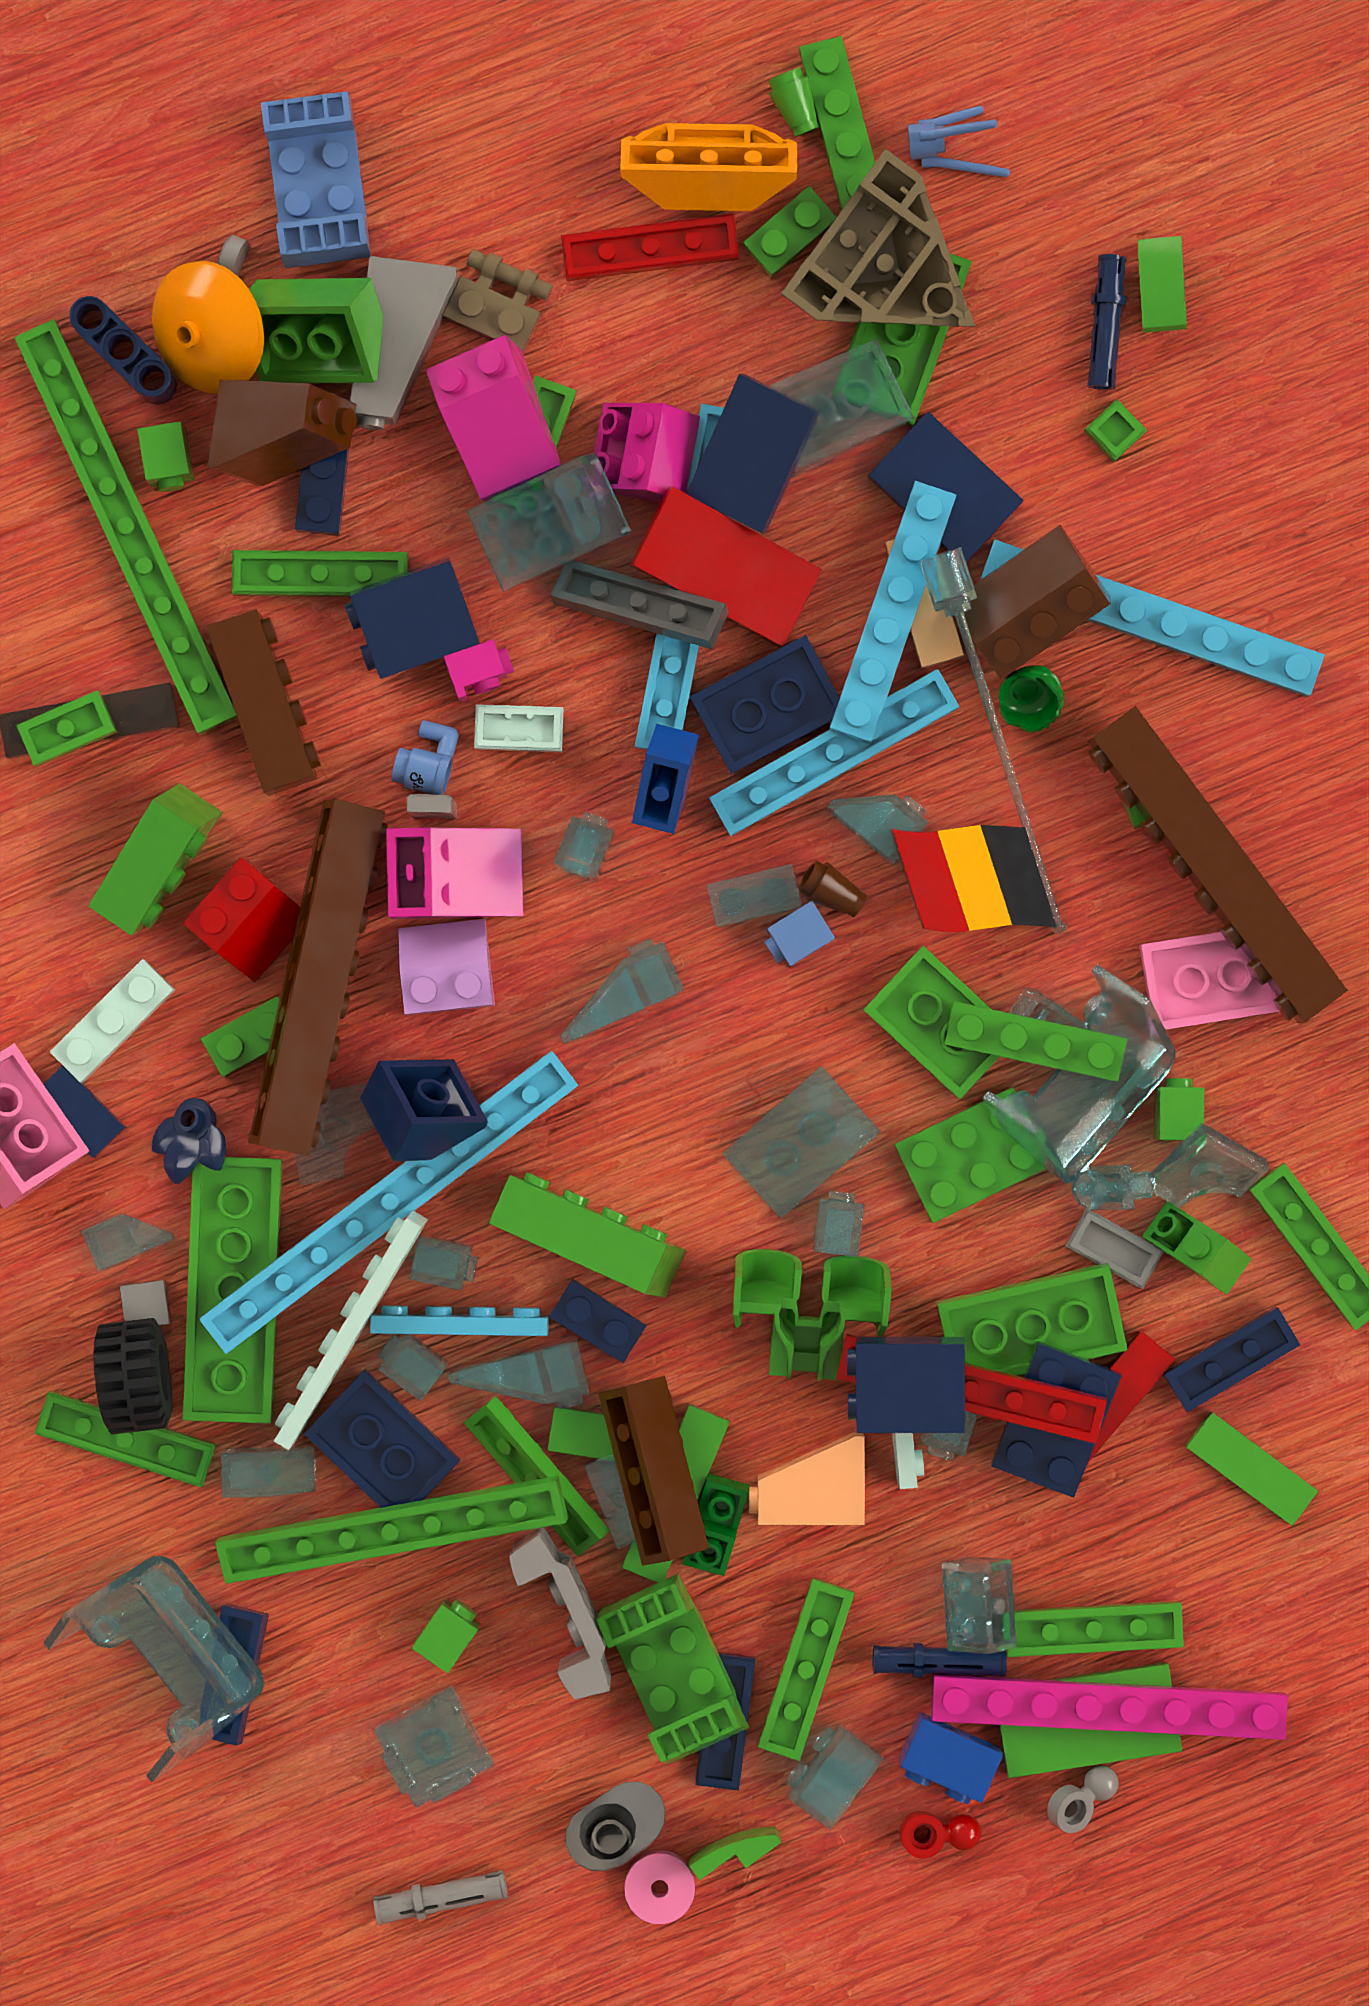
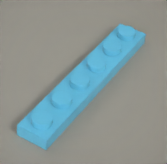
[829,481,957,744]
[709,669,960,837]

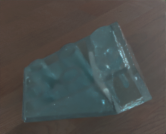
[467,453,632,592]

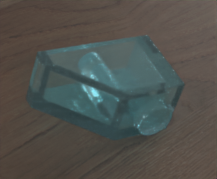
[826,794,929,866]
[554,812,615,883]
[221,1447,316,1498]

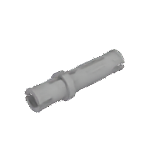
[373,1870,509,1925]

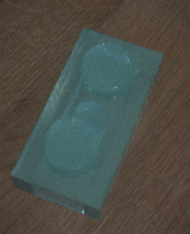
[706,864,802,928]
[585,1453,636,1548]

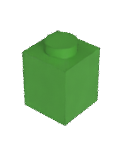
[137,421,195,492]
[1154,1078,1204,1141]
[412,1599,480,1674]

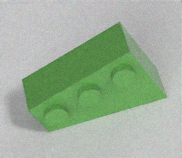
[88,783,223,936]

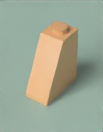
[749,1432,865,1525]

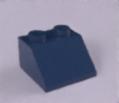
[360,1059,488,1161]

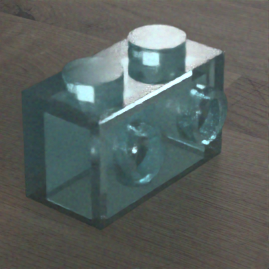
[942,1557,1017,1654]

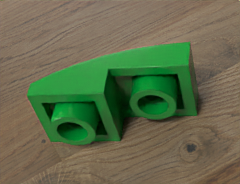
[682,1473,750,1576]

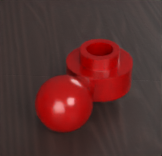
[899,1811,981,1859]

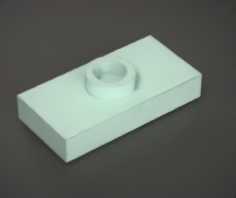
[474,704,564,752]

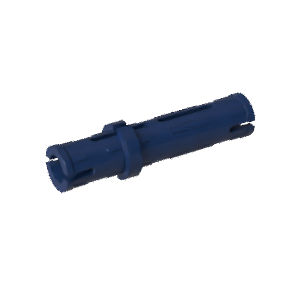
[1087,254,1127,390]
[872,1643,1007,1678]

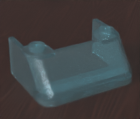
[983,965,1176,1183]
[43,1556,264,1782]

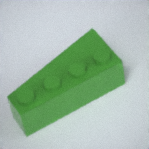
[489,1172,686,1298]

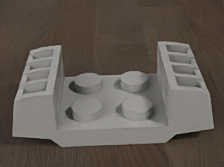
[509,1527,612,1699]

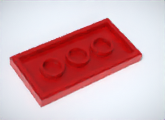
[629,486,822,647]

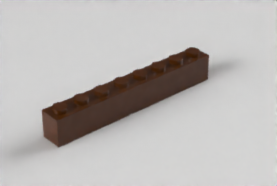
[1088,706,1348,1023]
[248,799,387,1156]

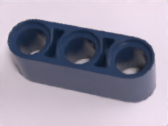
[69,296,177,405]

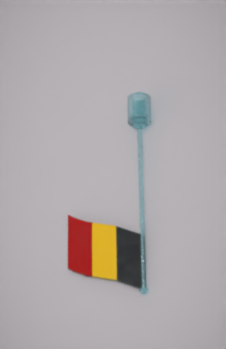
[890,547,1068,934]

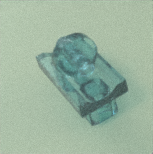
[1072,1164,1152,1210]

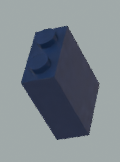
[345,557,480,679]
[847,1337,965,1433]

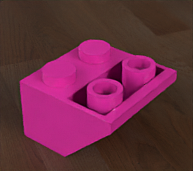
[587,403,700,502]

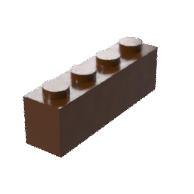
[206,609,321,796]
[598,1376,709,1566]

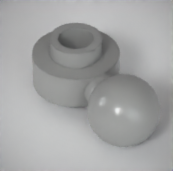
[1047,1765,1119,1833]

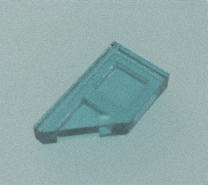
[81,1213,175,1271]

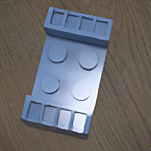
[261,91,371,269]

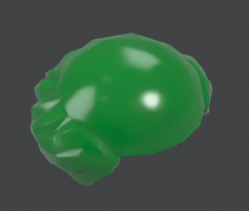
[998,665,1065,732]

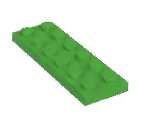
[183,1157,283,1423]

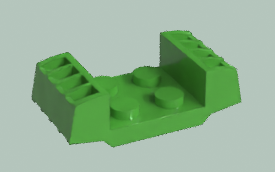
[596,1573,749,1764]

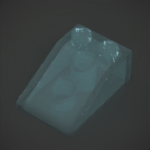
[769,339,914,479]
[722,1066,881,1219]

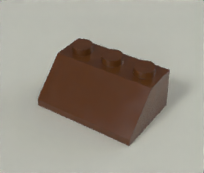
[952,525,1111,679]

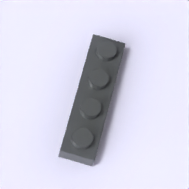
[550,559,729,649]

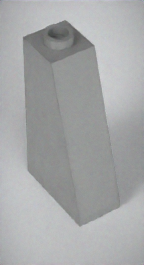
[350,256,459,430]

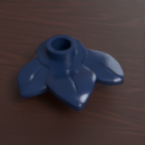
[152,1098,226,1185]

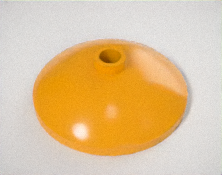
[152,261,264,394]

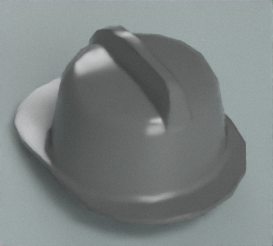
[565,1782,665,1871]

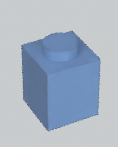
[764,901,835,967]

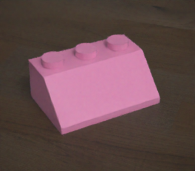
[0,1043,89,1210]

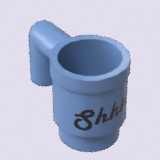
[392,720,459,795]

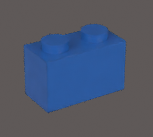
[632,724,699,834]
[898,1711,1003,1804]

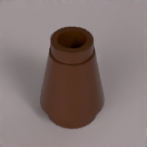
[798,860,867,917]

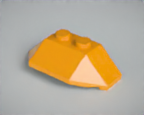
[620,123,797,211]

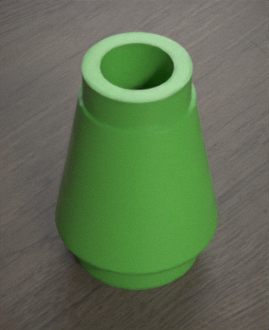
[768,67,819,137]

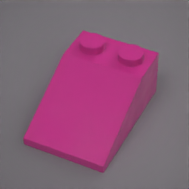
[426,335,562,501]

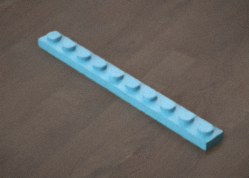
[199,1051,579,1354]

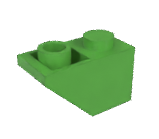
[1142,1201,1252,1295]

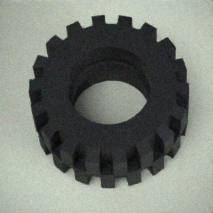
[93,1318,172,1435]

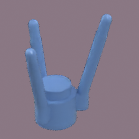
[908,106,1010,177]

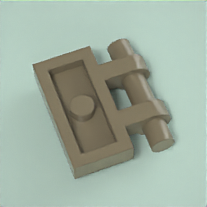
[443,249,553,353]

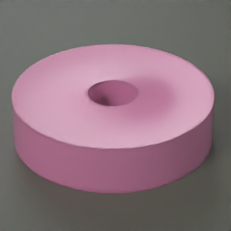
[624,1850,695,1924]

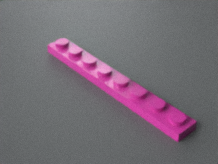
[931,1674,1288,1740]

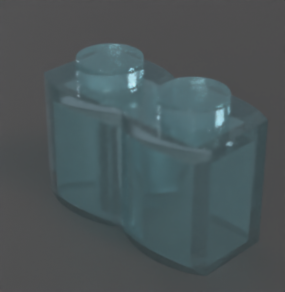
[786,1723,883,1830]

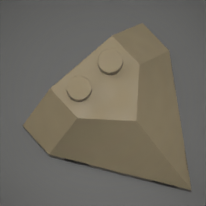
[781,148,976,327]

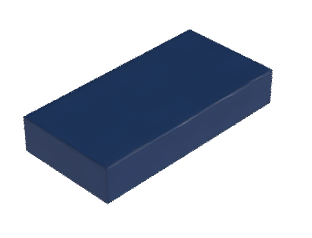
[43,1065,126,1158]

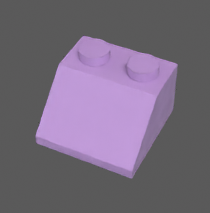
[398,919,495,1015]

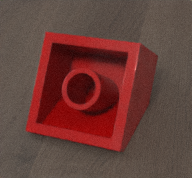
[183,857,300,982]

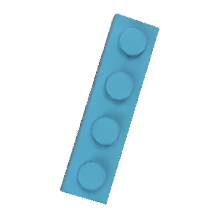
[370,1305,549,1336]

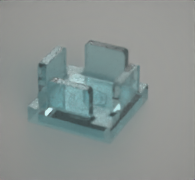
[374,1685,494,1808]

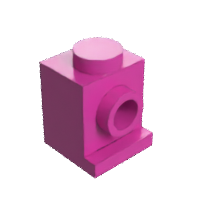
[444,639,514,702]

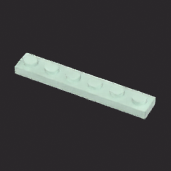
[274,1211,428,1450]

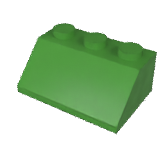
[249,278,384,383]

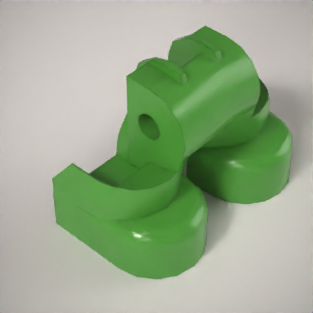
[732,1249,892,1381]

